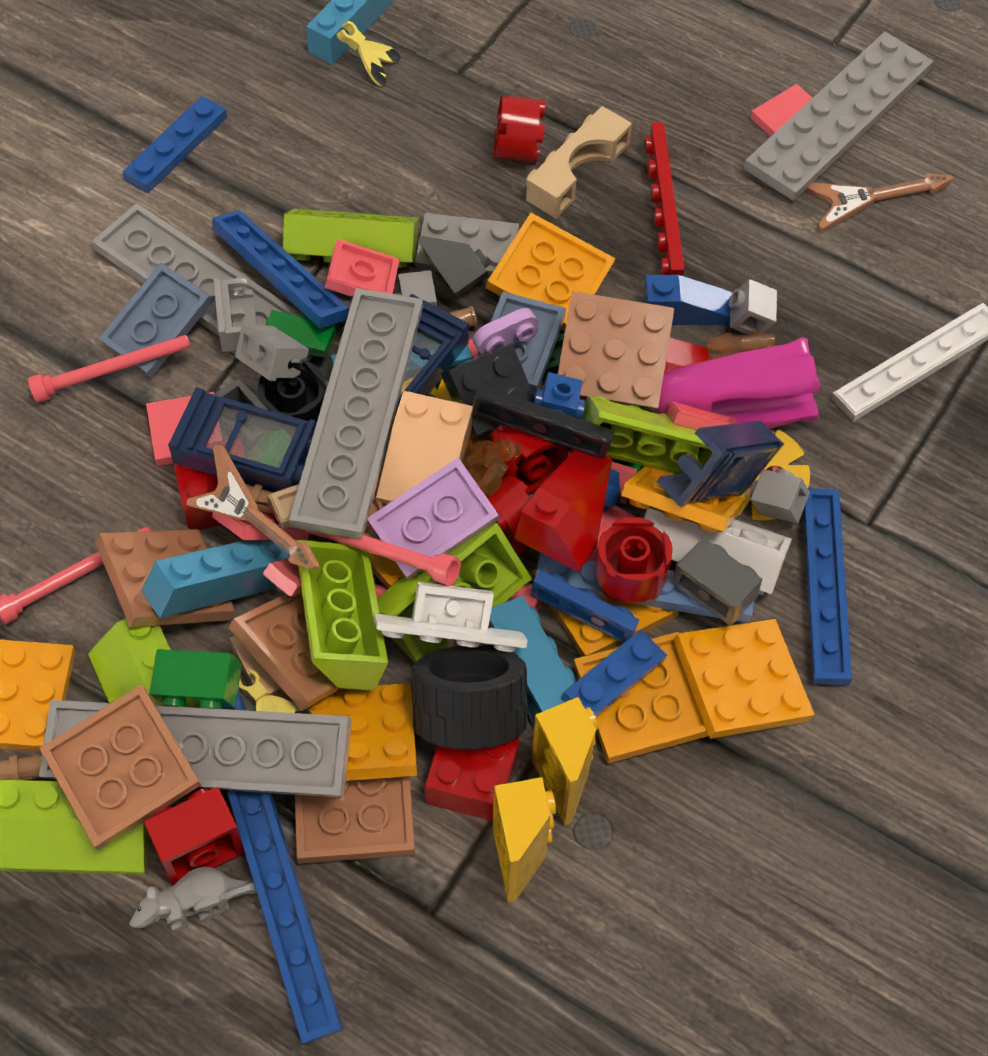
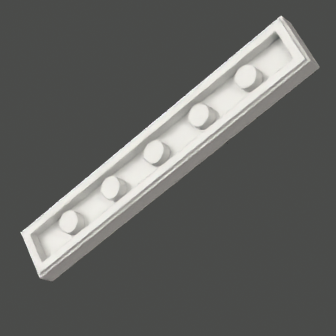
[831,303,988,422]

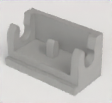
[213,278,257,352]
[235,325,309,381]

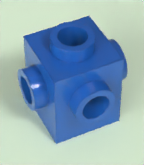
[533,372,585,419]

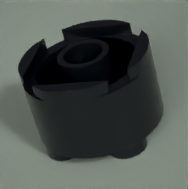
[257,360,326,424]

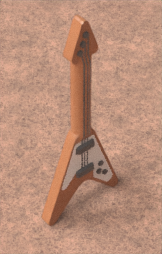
[804,174,953,233]
[187,445,319,569]

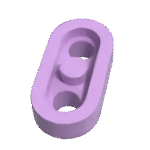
[473,308,539,354]

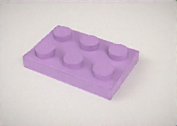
[367,458,500,580]

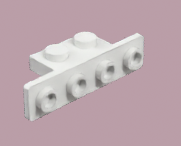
[374,582,528,652]

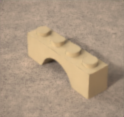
[525,106,632,219]

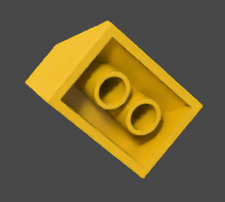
[532,697,598,826]
[493,777,556,903]

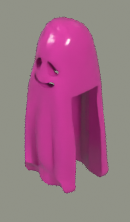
[644,337,820,428]

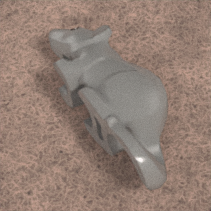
[129,867,257,931]

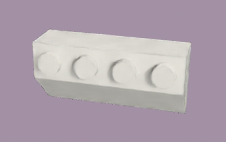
[644,507,792,595]

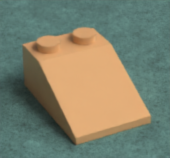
[376,391,473,504]

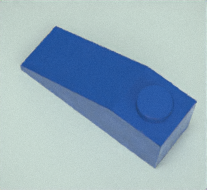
[643,275,733,325]

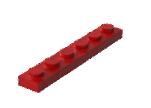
[644,122,685,276]

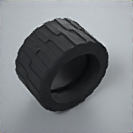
[411,646,527,750]

